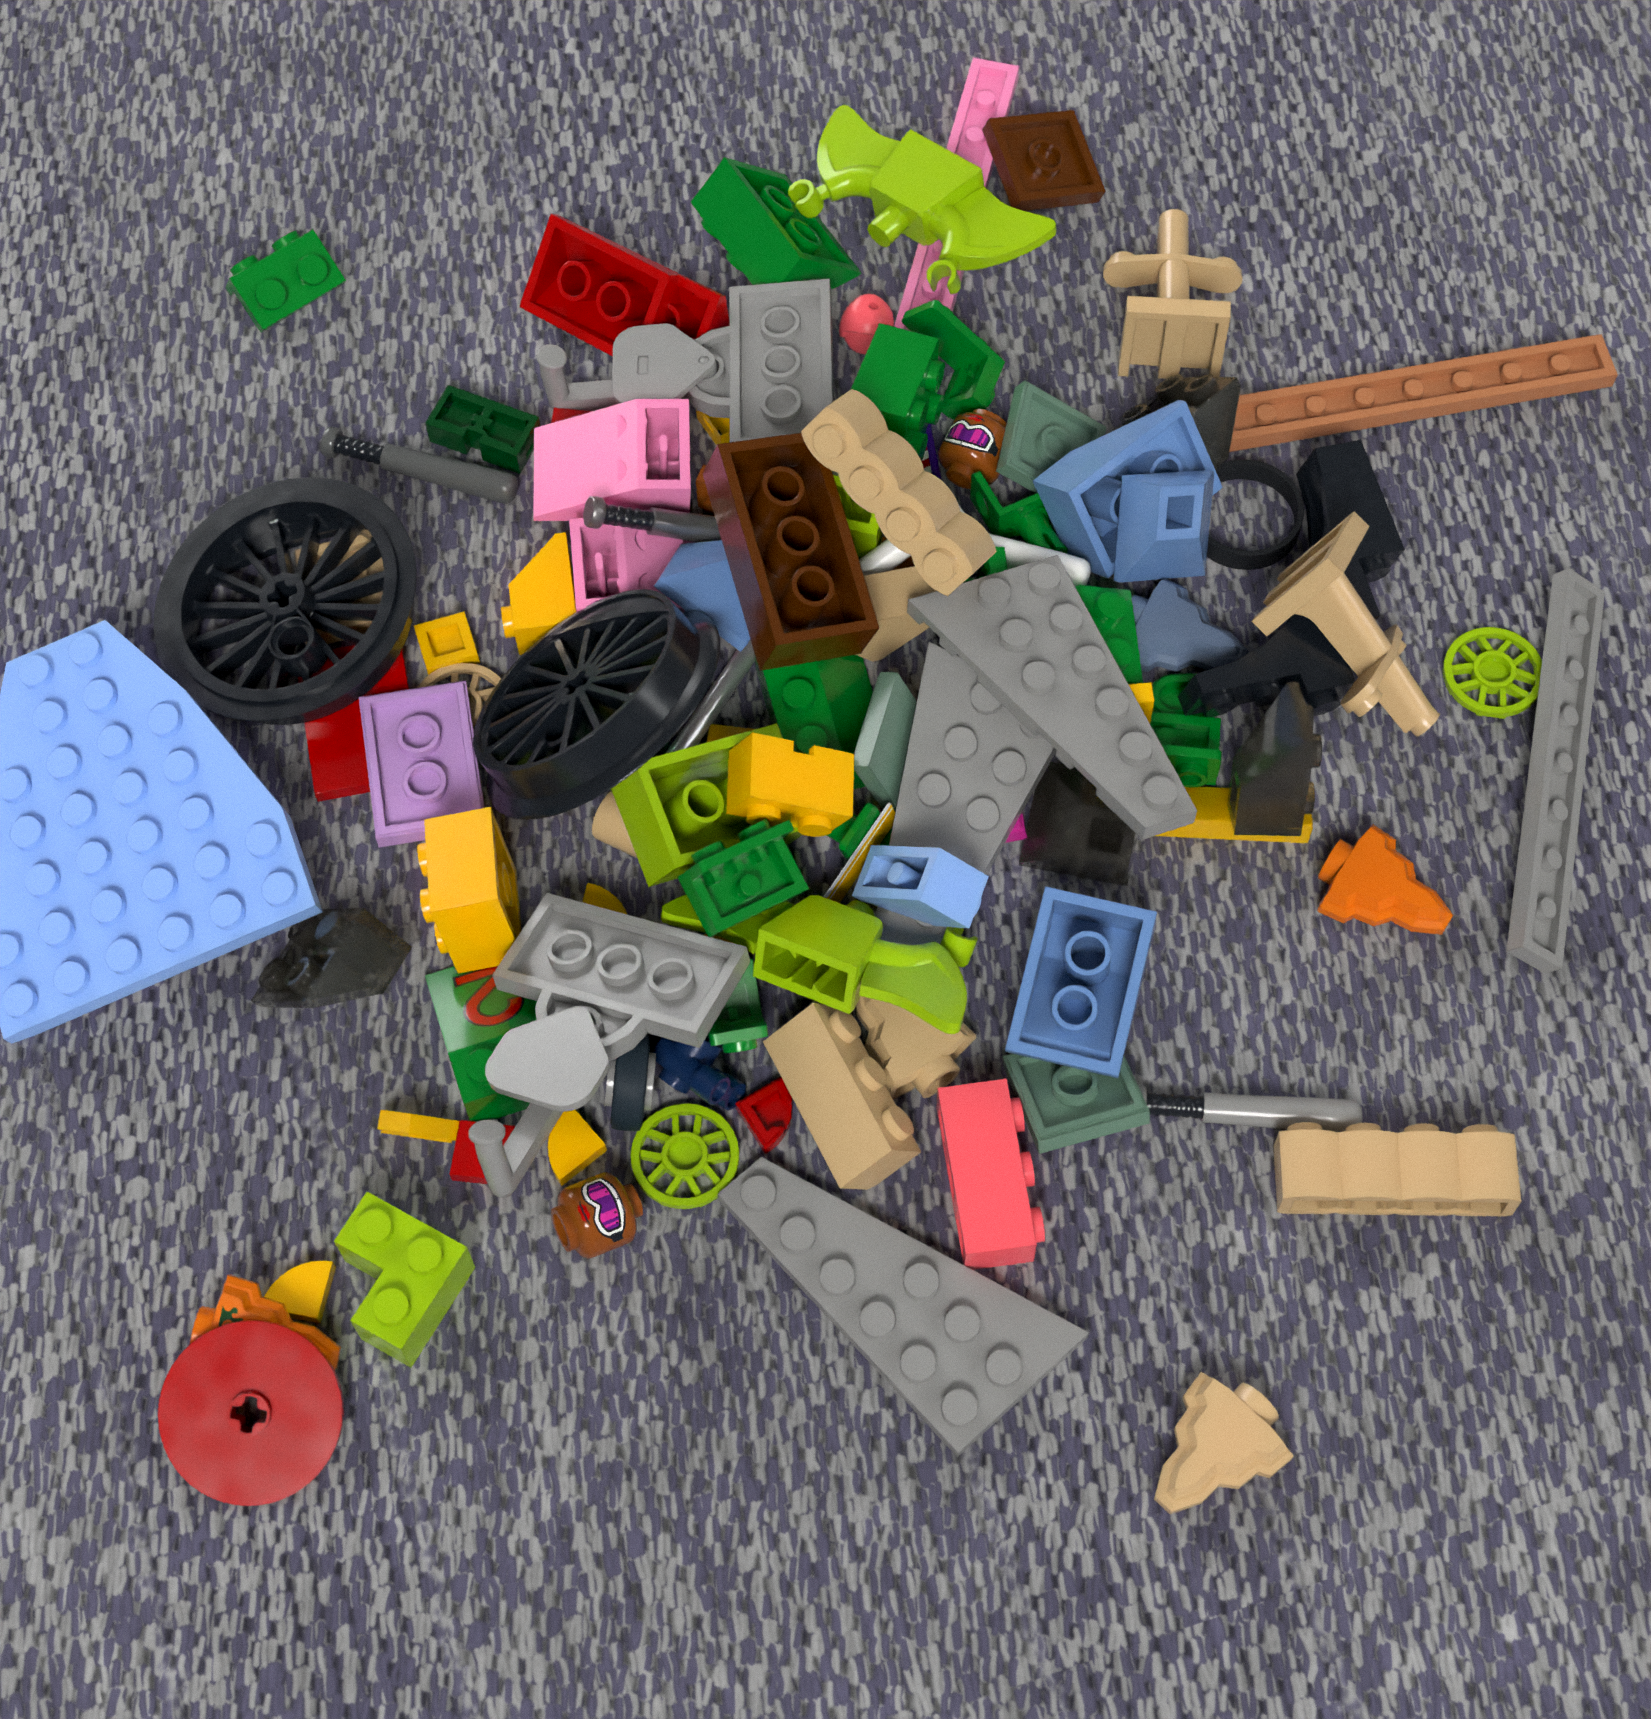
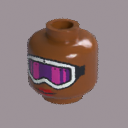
[938,409,1007,489]
[551,1172,643,1259]

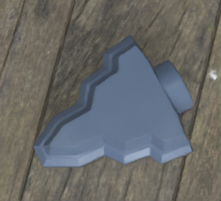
[1132,579,1249,672]

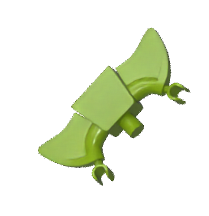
[788,105,1057,294]
[661,894,978,1034]

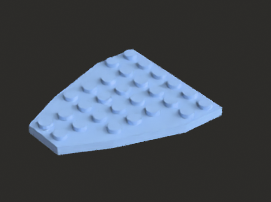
[0,620,323,1044]

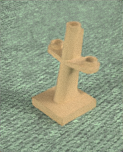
[1103,209,1242,382]
[1252,511,1440,737]

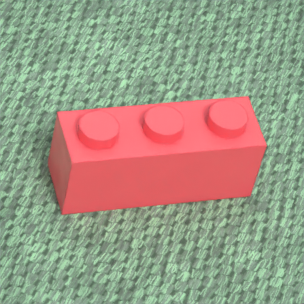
[936,1078,1045,1270]

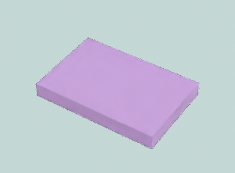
[359,680,485,848]

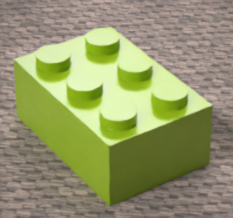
[611,723,802,887]

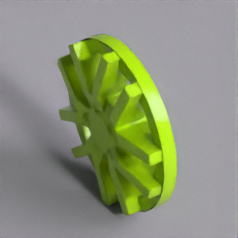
[1443,627,1542,719]
[631,1104,739,1209]

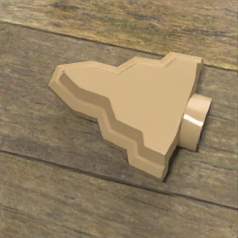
[855,996,976,1099]
[1154,1372,1294,1514]

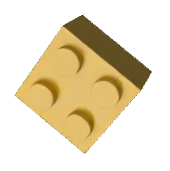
[417,807,521,974]

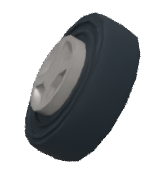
[604,1033,656,1132]

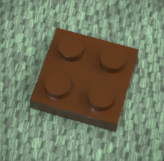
[982,110,1106,211]

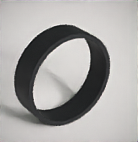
[1207,459,1304,570]

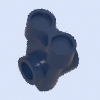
[652,1036,746,1111]

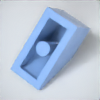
[852,845,989,929]

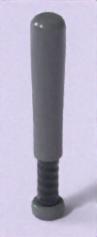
[320,427,519,504]

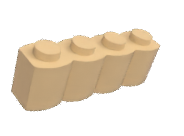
[801,389,996,596]
[1273,1122,1521,1216]

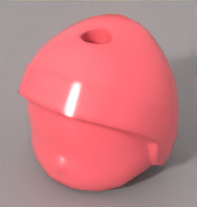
[839,293,894,355]

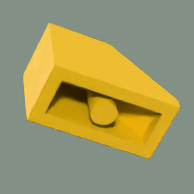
[501,532,576,655]

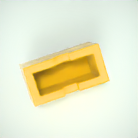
[726,732,854,837]

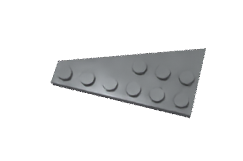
[907,555,1197,840]
[875,642,1057,945]
[718,1157,1089,1457]

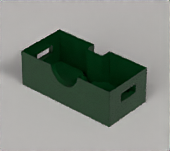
[425,385,541,474]

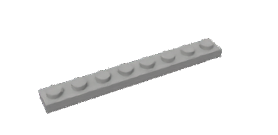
[1506,568,1605,973]

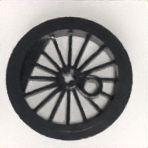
[154,477,417,725]
[473,589,720,820]

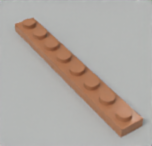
[1208,334,1618,453]

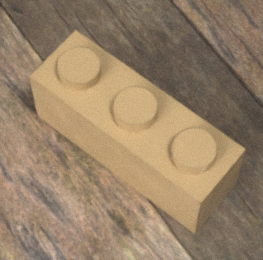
[763,1003,921,1190]

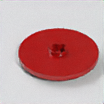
[158,1320,344,1506]

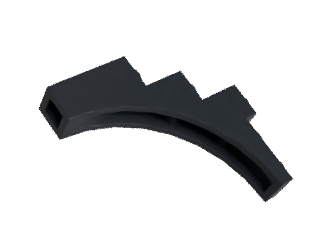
[1178,440,1405,717]

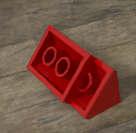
[519,214,729,357]

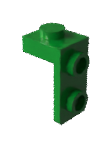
[902,300,1005,419]
[708,957,769,1053]

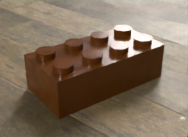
[703,433,879,671]

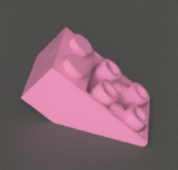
[533,399,691,521]
[569,518,696,612]

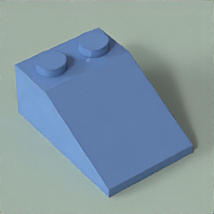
[1032,400,1223,578]
[1005,886,1157,1078]

